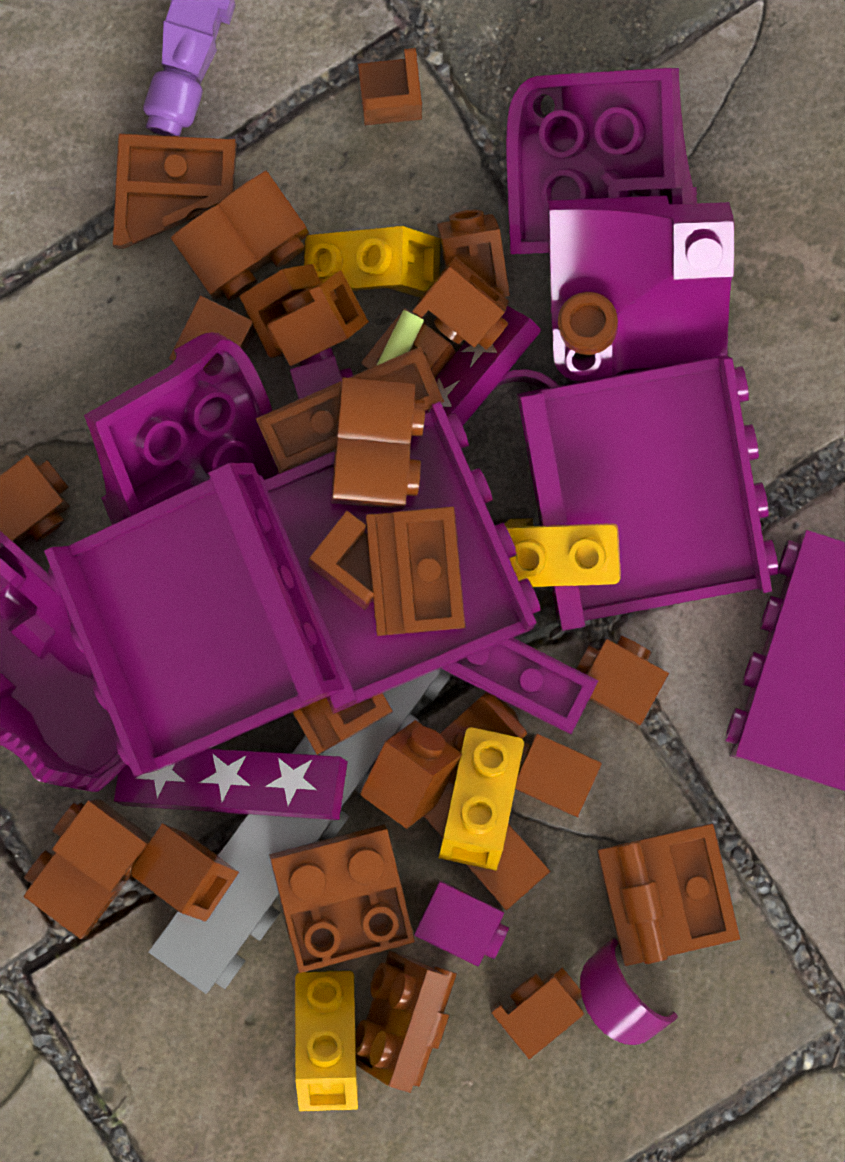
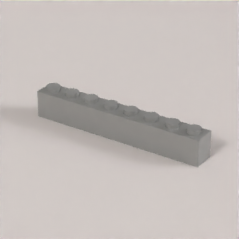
[149,669,452,994]

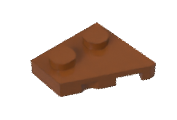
[113,134,237,249]

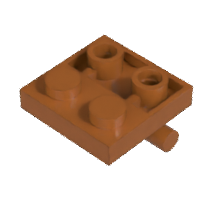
[597,823,741,966]
[269,824,415,973]
[355,950,457,1093]

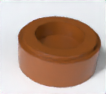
[558,292,618,355]

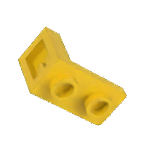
[304,226,440,297]
[504,518,621,587]
[439,727,524,871]
[295,971,358,1111]

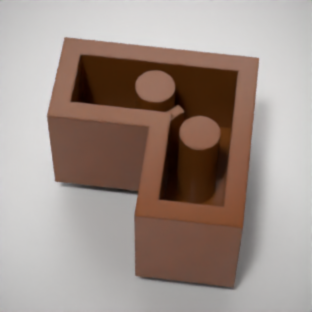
[23,800,152,939]

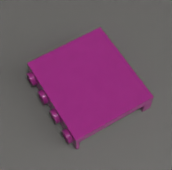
[517,355,778,631]
[259,401,541,714]
[44,463,345,776]
[725,530,845,792]

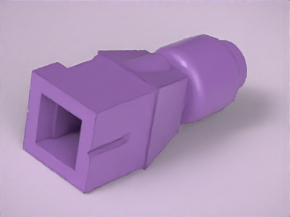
[143,0,236,137]

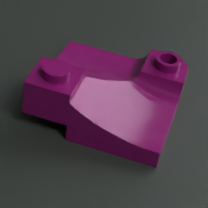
[506,68,697,254]
[548,196,734,381]
[84,332,293,525]

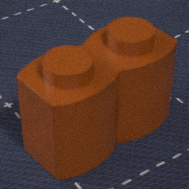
[171,170,309,301]
[331,378,425,510]

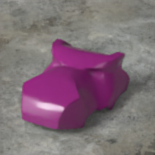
[0,531,126,792]

